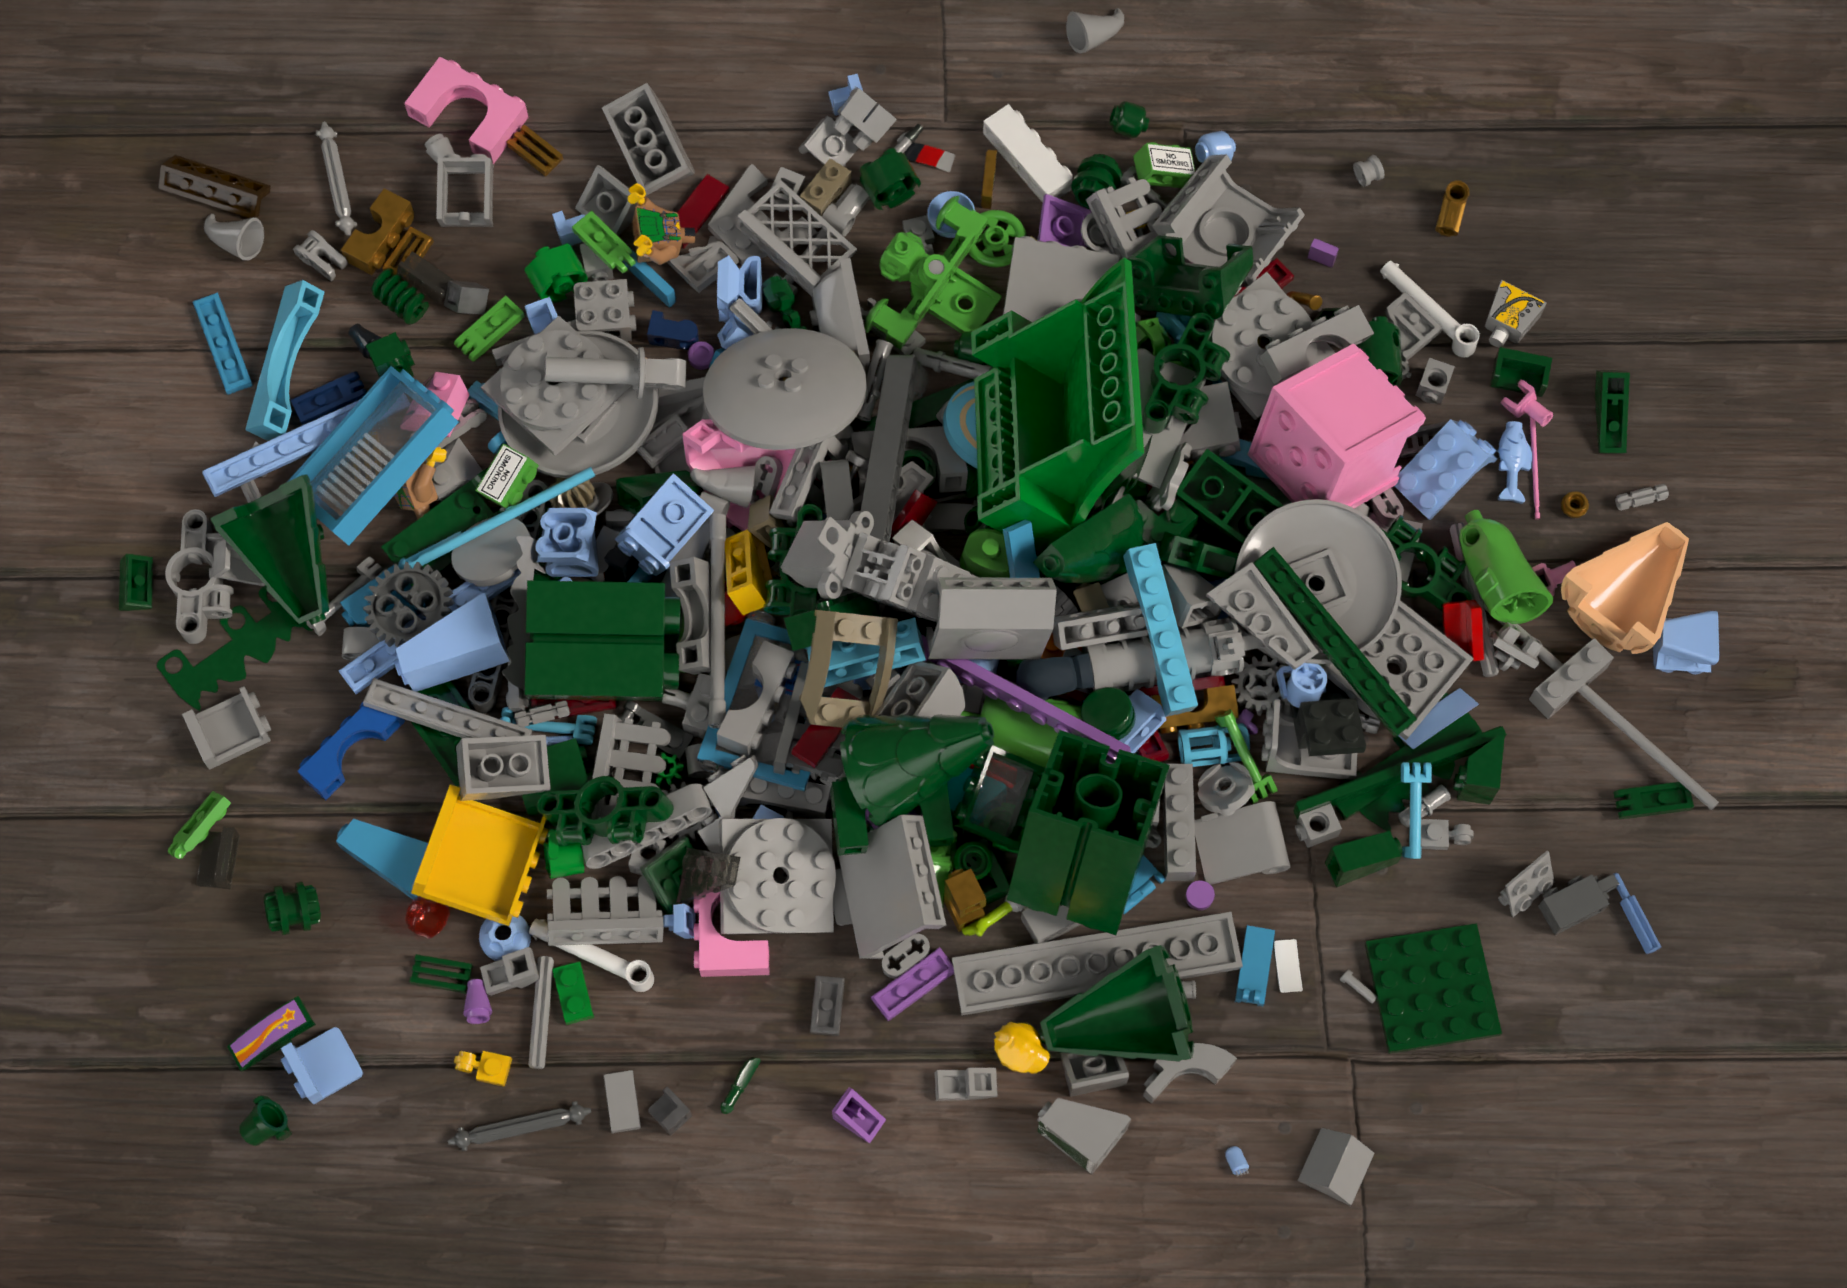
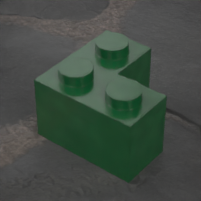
[1136,498,1198,563]

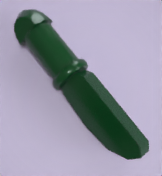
[720,1057,761,1114]

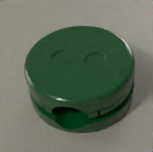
[1080,687,1136,740]

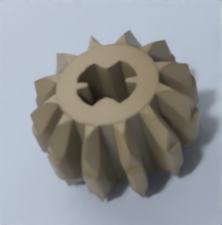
[549,478,596,508]

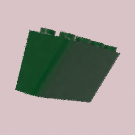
[1127,235,1253,319]

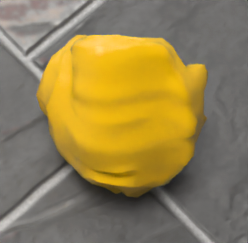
[994,1022,1050,1074]

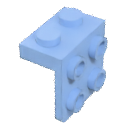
[281,1027,363,1104]

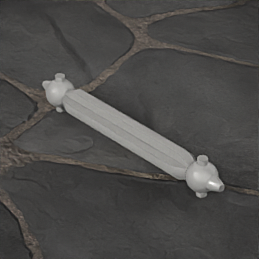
[316,122,357,236]

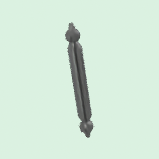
[448,1101,591,1151]

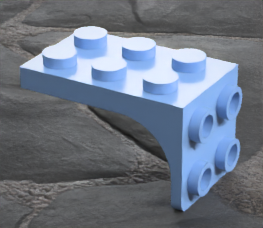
[1395,419,1498,520]
[615,473,714,576]

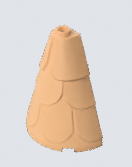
[1561,522,1689,654]

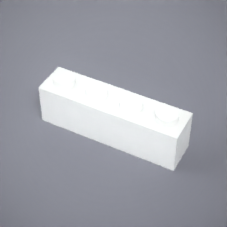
[983,104,1073,203]

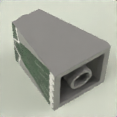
[1037,1098,1131,1174]

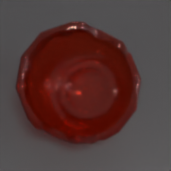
[405,896,450,939]

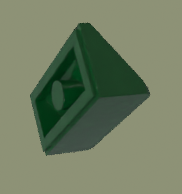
[119,553,153,611]

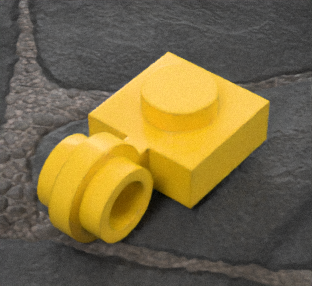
[454,1051,512,1087]

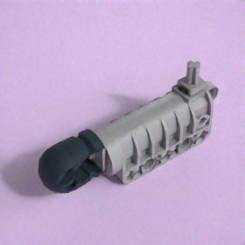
[1016,617,1265,701]

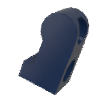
[647,310,699,350]

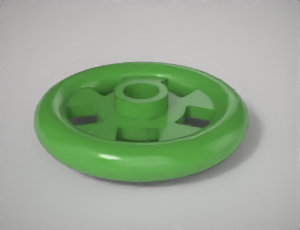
[968,210,1027,267]

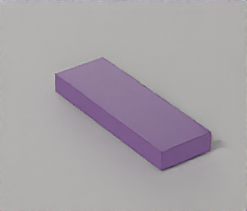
[871,947,954,1021]

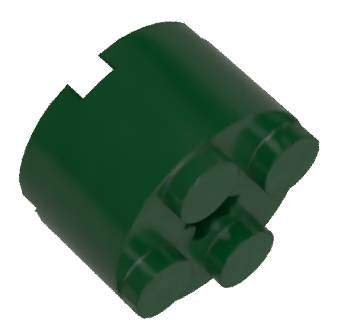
[860,148,921,210]

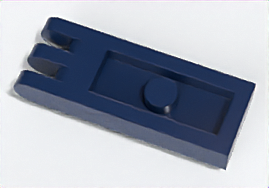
[291,371,367,425]

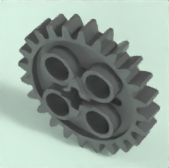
[363,562,455,648]

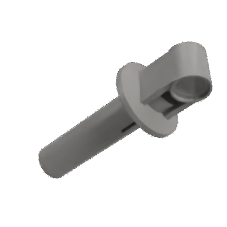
[545,347,686,399]

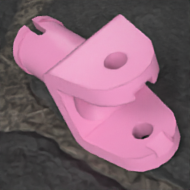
[1501,380,1553,427]
[1532,560,1576,596]

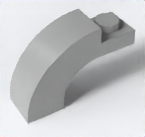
[1143,1043,1237,1104]

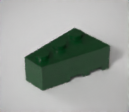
[784,592,881,651]

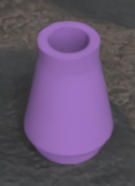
[463,979,492,1024]

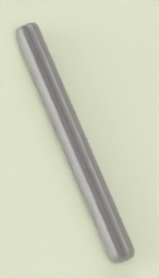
[1450,523,1499,677]

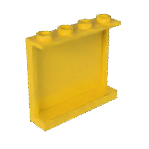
[411,785,549,926]

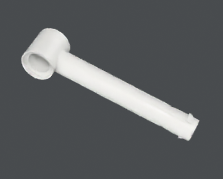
[1380,261,1479,357]
[529,919,654,992]

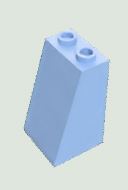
[394,593,510,692]

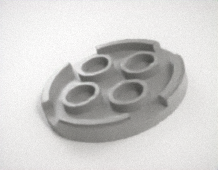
[451,517,531,587]

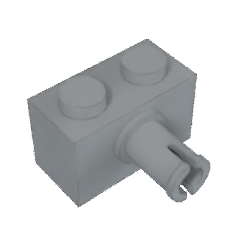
[662,673,711,739]

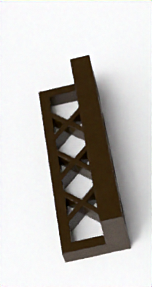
[159,155,271,218]

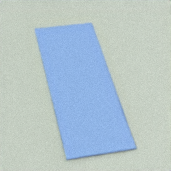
[1398,688,1479,749]

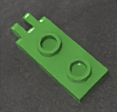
[572,210,636,273]
[168,791,231,859]

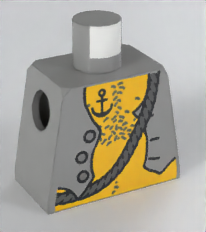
[1485,280,1547,348]

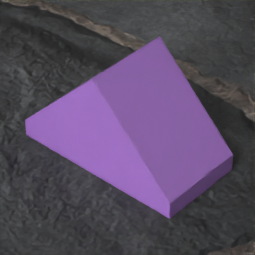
[832,1087,886,1143]

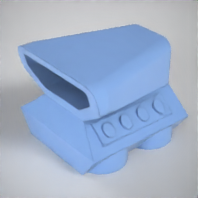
[717,255,763,323]
[536,508,599,577]
[1653,611,1719,675]

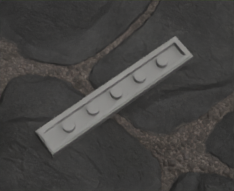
[363,678,532,738]

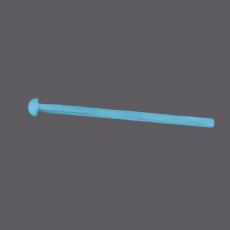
[398,467,595,569]

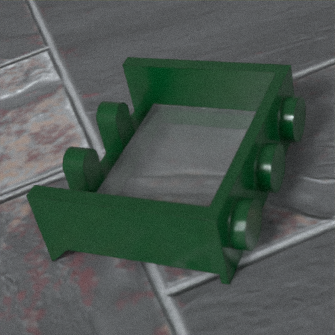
[953,746,1045,850]

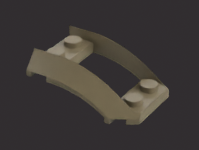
[799,610,898,727]

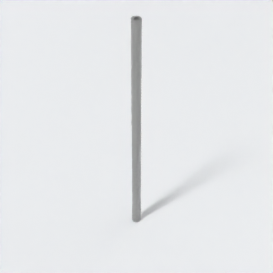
[1484,603,1719,810]

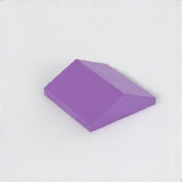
[1037,194,1091,248]

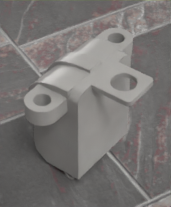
[781,511,874,599]

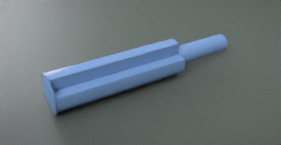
[1612,873,1661,954]

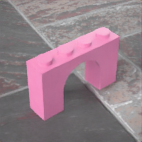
[404,57,528,164]
[694,859,769,977]

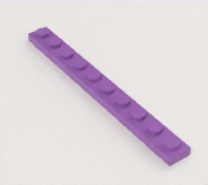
[922,635,1131,764]

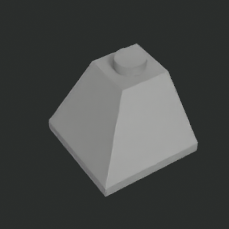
[425,437,483,503]

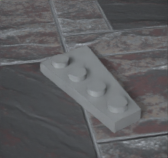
[1206,562,1319,670]

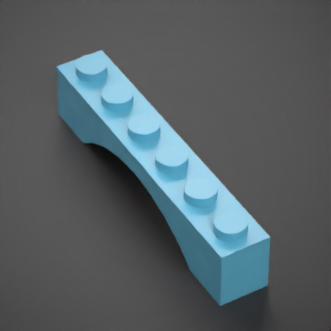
[245,280,325,441]
[1123,543,1198,717]

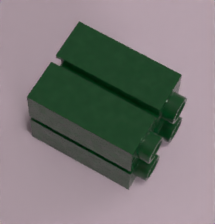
[525,580,680,702]
[1007,730,1170,935]

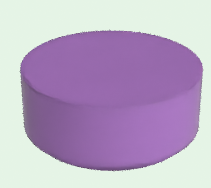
[688,342,714,370]
[1186,881,1215,910]

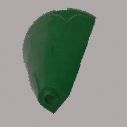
[210,474,329,625]
[1033,494,1144,585]
[840,714,994,827]
[1039,945,1194,1062]

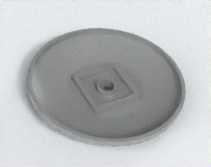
[703,329,867,450]
[498,330,658,478]
[1234,499,1402,665]

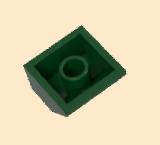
[1453,734,1505,805]

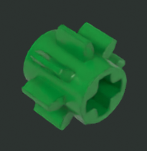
[651,752,684,789]

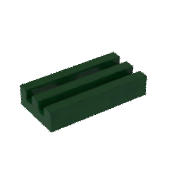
[409,954,473,994]

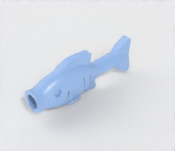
[1497,421,1532,504]

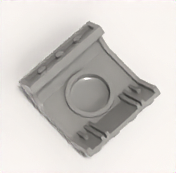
[1152,154,1305,295]
[926,577,1056,659]

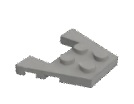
[708,164,818,265]

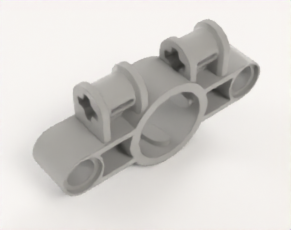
[165,509,234,644]

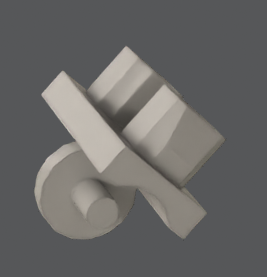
[1489,622,1543,671]

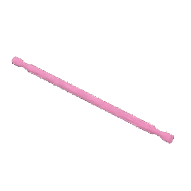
[1530,417,1540,520]

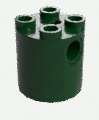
[1356,316,1402,387]

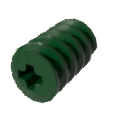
[371,268,429,325]

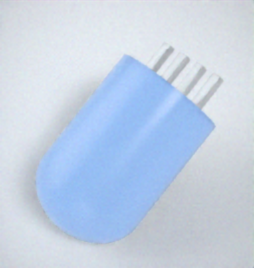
[1225,1146,1249,1176]

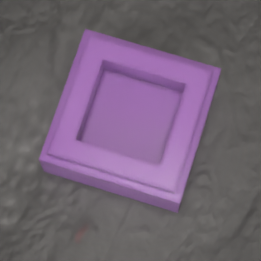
[1308,239,1338,268]

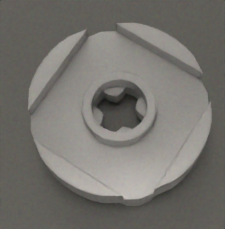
[1197,762,1255,816]

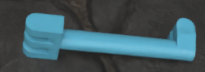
[500,707,597,745]
[1401,762,1431,859]

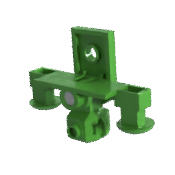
[864,196,1002,350]

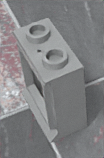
[437,154,494,227]

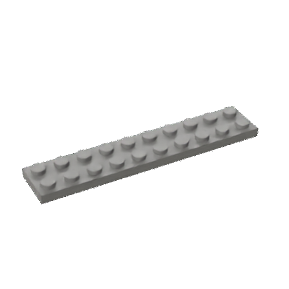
[952,912,1243,1016]

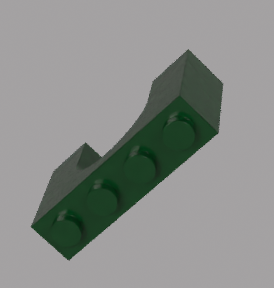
[830,777,954,856]

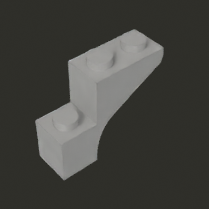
[698,754,759,860]

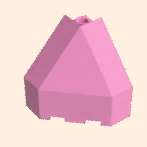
[682,419,796,531]

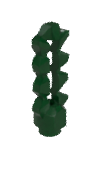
[762,276,807,330]

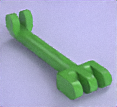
[1215,709,1277,804]

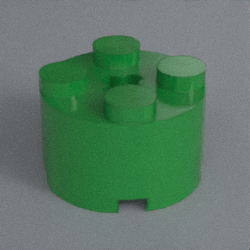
[524,244,588,303]

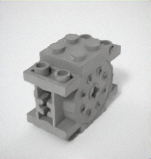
[841,532,979,622]

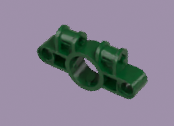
[1142,313,1231,434]
[763,504,823,616]
[1380,515,1472,612]
[537,776,674,847]

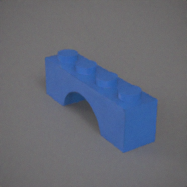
[298,702,405,800]

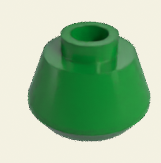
[954,842,992,880]

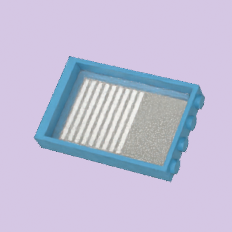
[288,366,459,545]

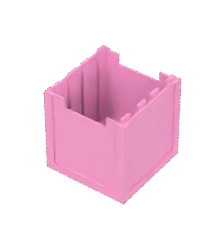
[1247,343,1426,508]

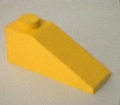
[725,529,767,615]

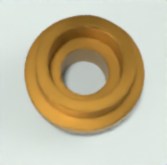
[1561,492,1589,518]

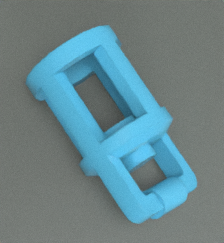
[1178,723,1250,767]

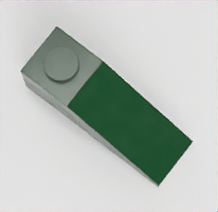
[1595,370,1630,453]

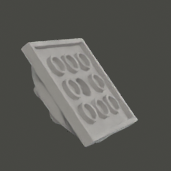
[1196,272,1335,420]
[481,316,632,456]
[1321,601,1474,740]
[719,818,836,934]

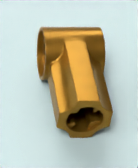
[1435,180,1469,237]

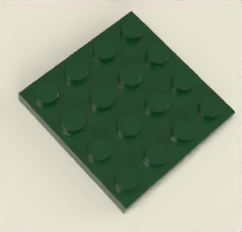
[1365,923,1502,1054]

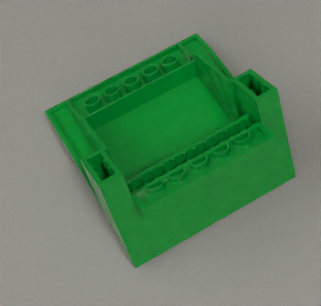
[971,257,1144,553]

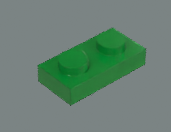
[552,961,594,1025]

